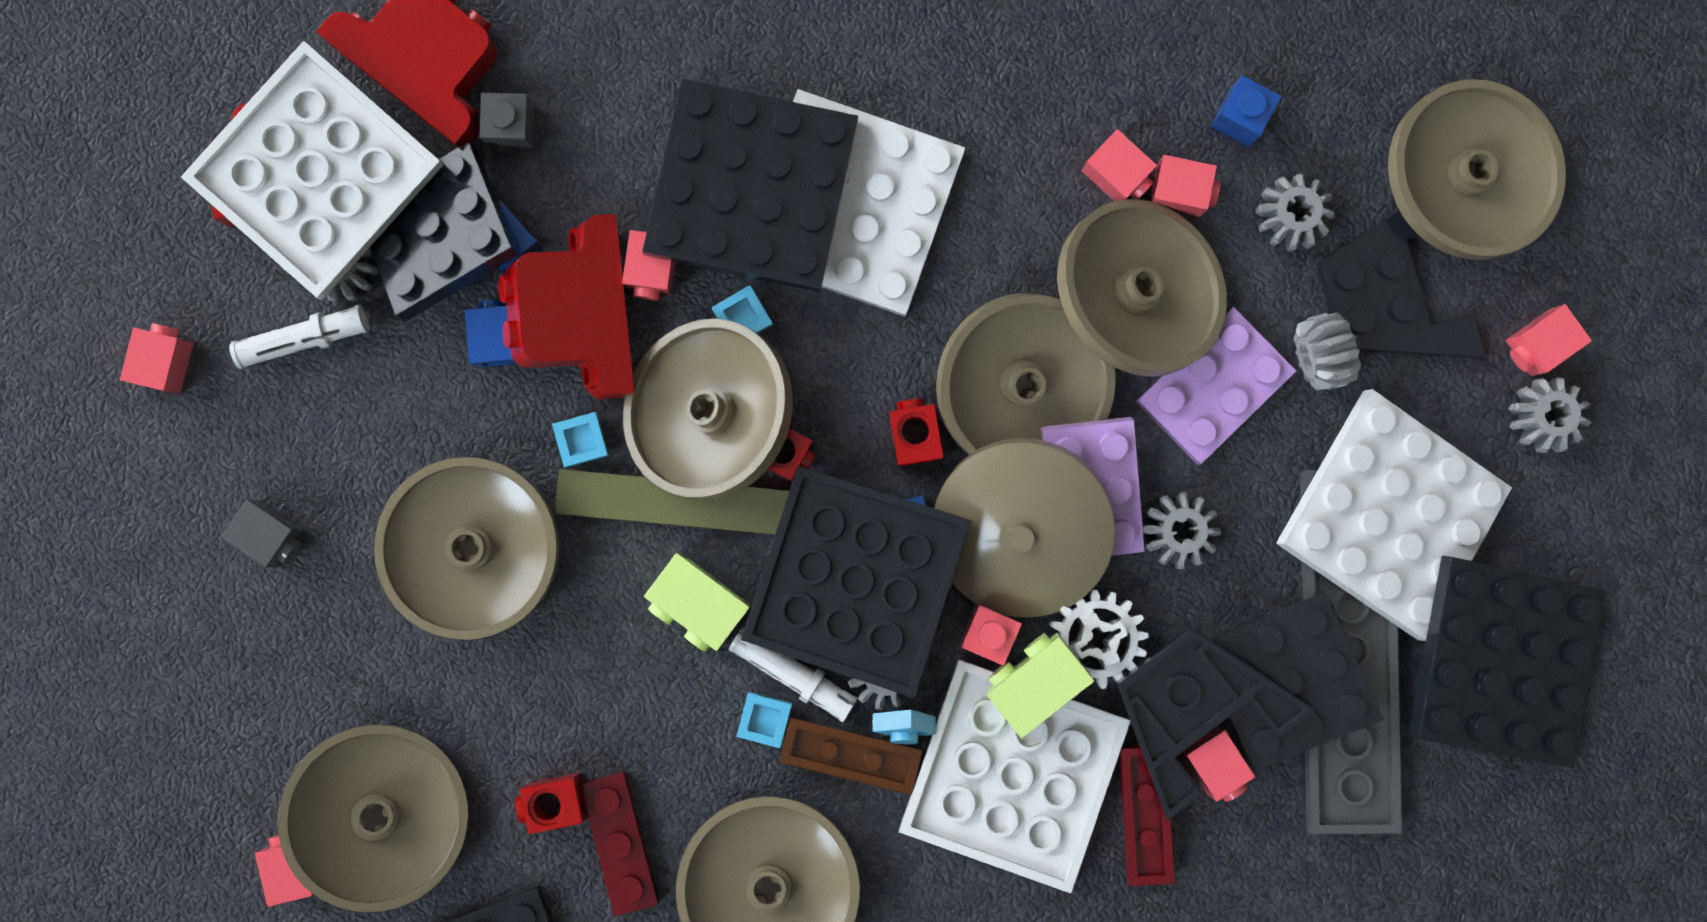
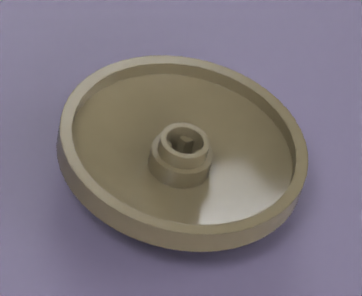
[1388,79,1566,260]
[1057,199,1227,376]
[936,293,1116,455]
[623,319,793,500]
[934,438,1115,618]
[374,457,559,640]
[278,725,468,912]
[676,796,860,922]

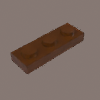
[780,716,922,795]

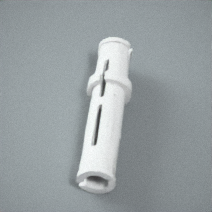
[229,304,370,369]
[728,626,858,723]

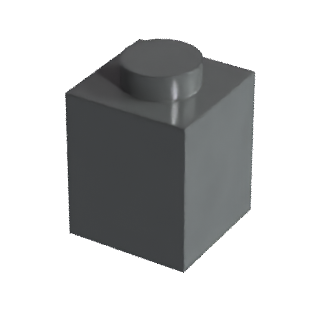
[480,93,536,151]
[221,499,305,567]

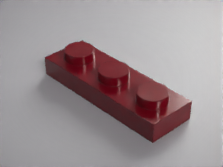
[1119,746,1175,886]
[580,770,660,917]

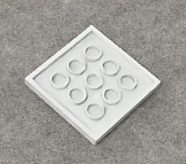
[181,41,444,300]
[793,89,965,317]
[1276,389,1512,641]
[899,659,1130,893]

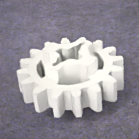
[1050,590,1149,689]

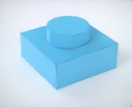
[711,285,773,334]
[552,412,610,468]
[736,691,792,748]
[873,710,936,745]

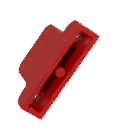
[316,0,497,148]
[498,214,634,400]

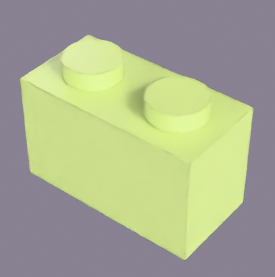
[643,552,752,652]
[986,633,1094,739]

